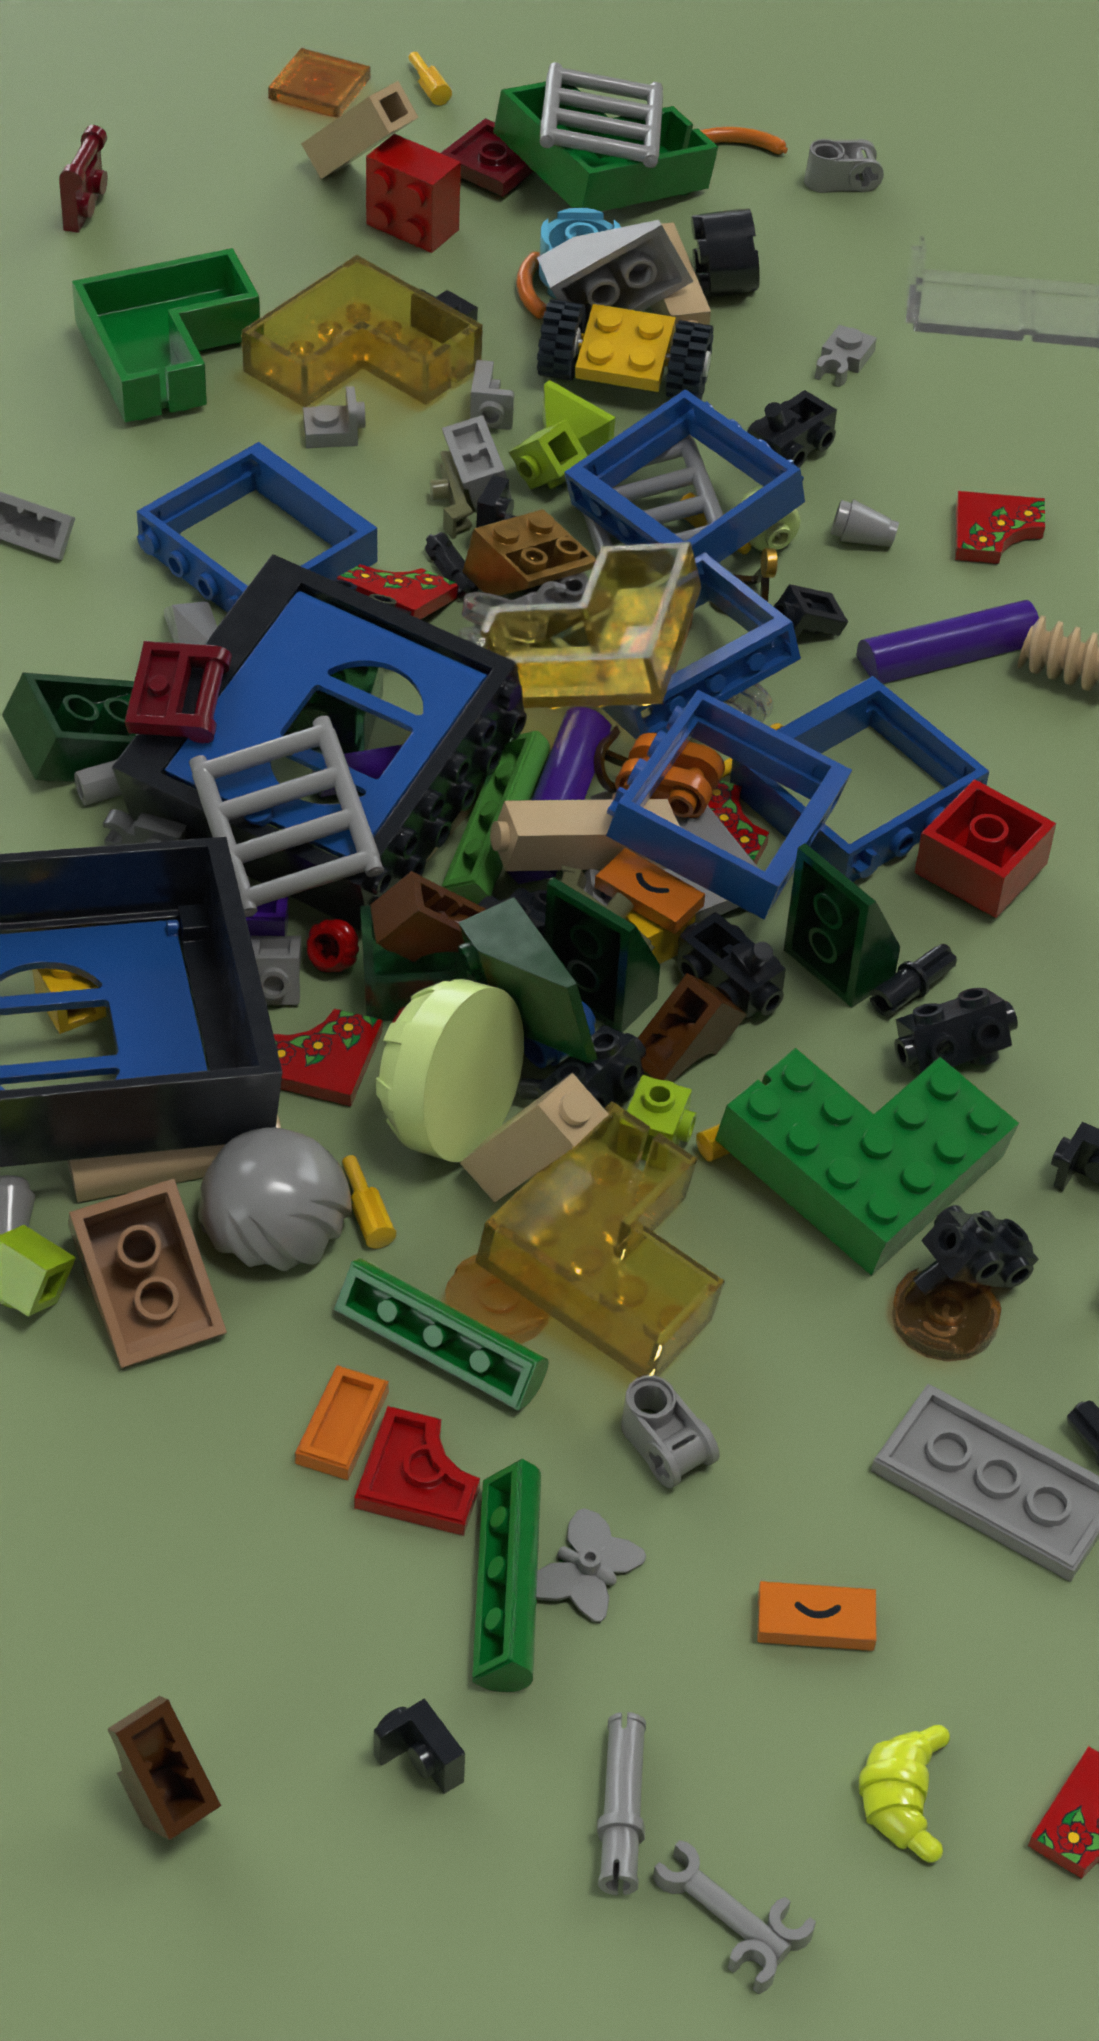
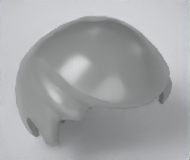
[198,1127,352,1272]

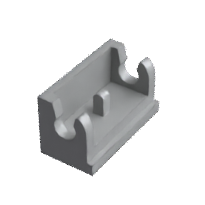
[442,415,512,510]

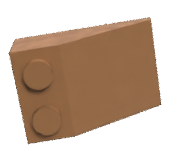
[68,1178,227,1369]

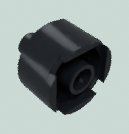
[691,208,760,297]

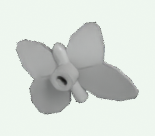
[537,1508,647,1623]

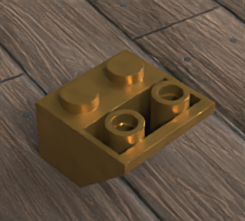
[463,509,598,598]

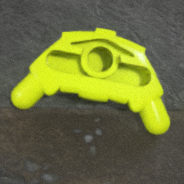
[859,1724,950,1863]

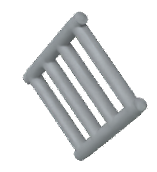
[540,62,663,168]
[583,435,723,576]
[189,716,384,917]

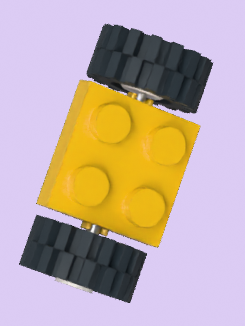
[537,299,714,400]

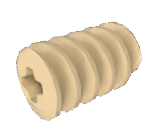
[1017,615,1099,691]

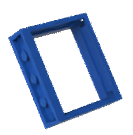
[564,389,805,574]
[137,442,378,613]
[551,553,801,739]
[730,676,989,882]
[606,690,852,920]

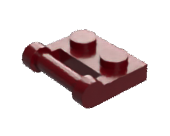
[59,125,108,233]
[125,641,232,744]

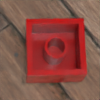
[366,133,461,253]
[914,779,1057,918]

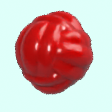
[306,919,360,973]

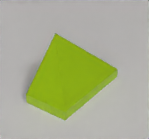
[542,380,615,456]

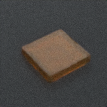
[268,48,371,118]

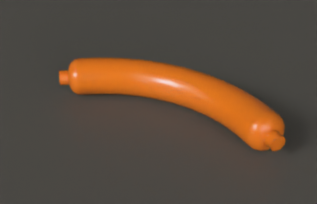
[700,127,788,155]
[516,251,547,319]

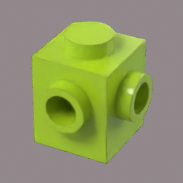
[509,419,587,490]
[620,1075,697,1167]
[0,1225,76,1317]

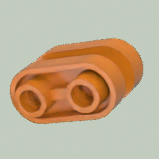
[615,733,725,818]

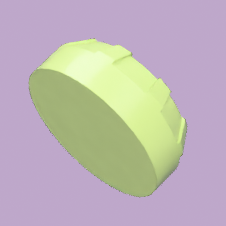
[376,979,524,1162]

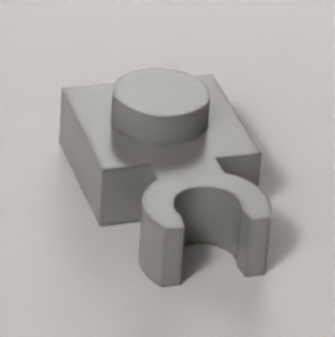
[815,325,877,387]

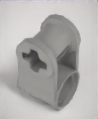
[804,139,884,193]
[621,1375,719,1488]

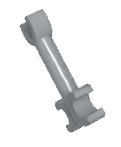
[653,1840,816,1994]

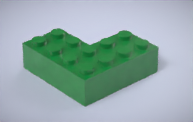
[493,81,718,212]
[72,248,261,423]
[715,1048,1019,1276]

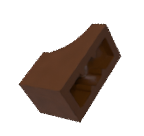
[370,871,486,962]
[638,973,747,1082]
[107,1696,221,1840]

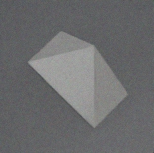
[0,492,75,560]
[164,601,217,645]

